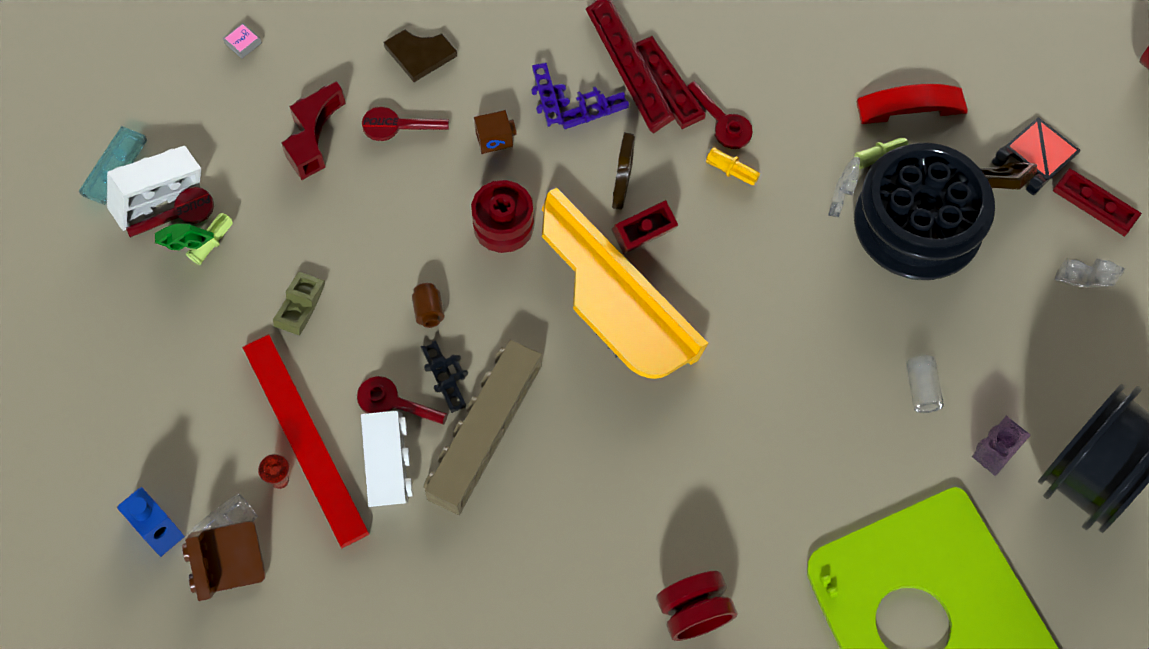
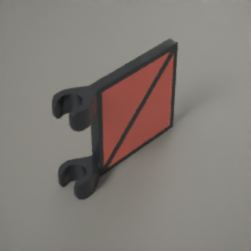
[992,117,1081,195]

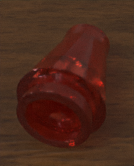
[258,454,289,489]

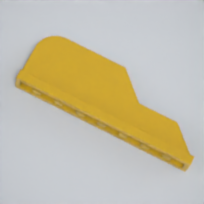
[541,188,709,379]

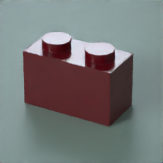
[611,200,679,254]

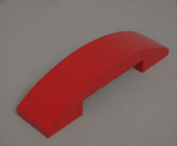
[856,84,968,124]

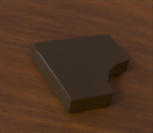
[383,29,457,82]
[612,132,635,210]
[980,162,1037,190]

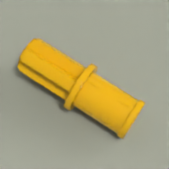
[706,147,760,185]

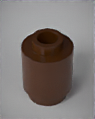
[412,283,445,328]

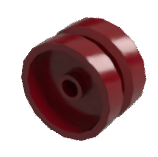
[471,180,534,253]
[656,571,738,641]

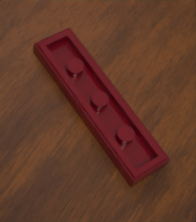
[635,36,706,129]

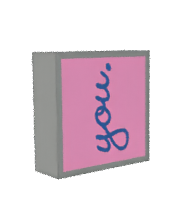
[223,23,262,59]

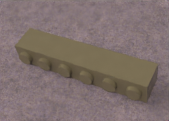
[424,340,542,516]

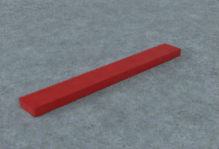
[242,334,369,549]

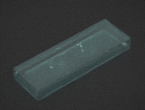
[79,126,147,205]

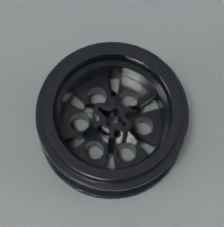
[854,143,995,280]
[1038,384,1149,533]

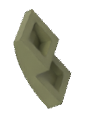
[273,272,325,336]

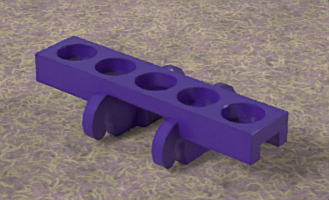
[531,63,570,127]
[560,86,629,130]

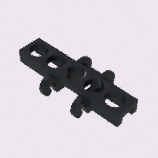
[421,340,468,413]

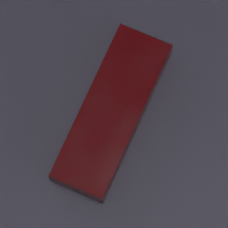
[1053,168,1142,237]

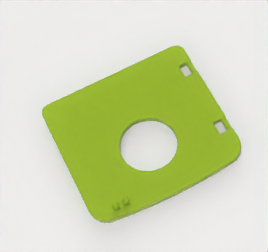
[807,487,1059,649]

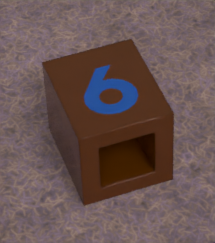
[474,110,517,154]

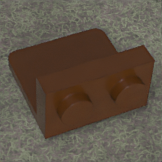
[182,521,266,601]

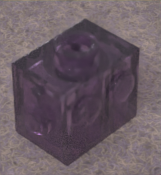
[972,415,1031,476]

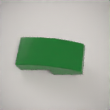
[155,223,214,251]

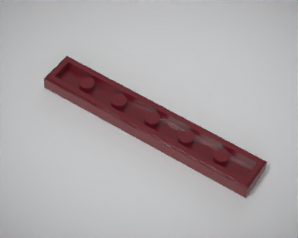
[585,0,676,134]

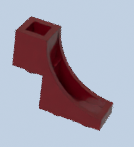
[281,81,346,180]

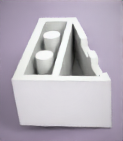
[107,145,201,231]
[361,411,413,507]

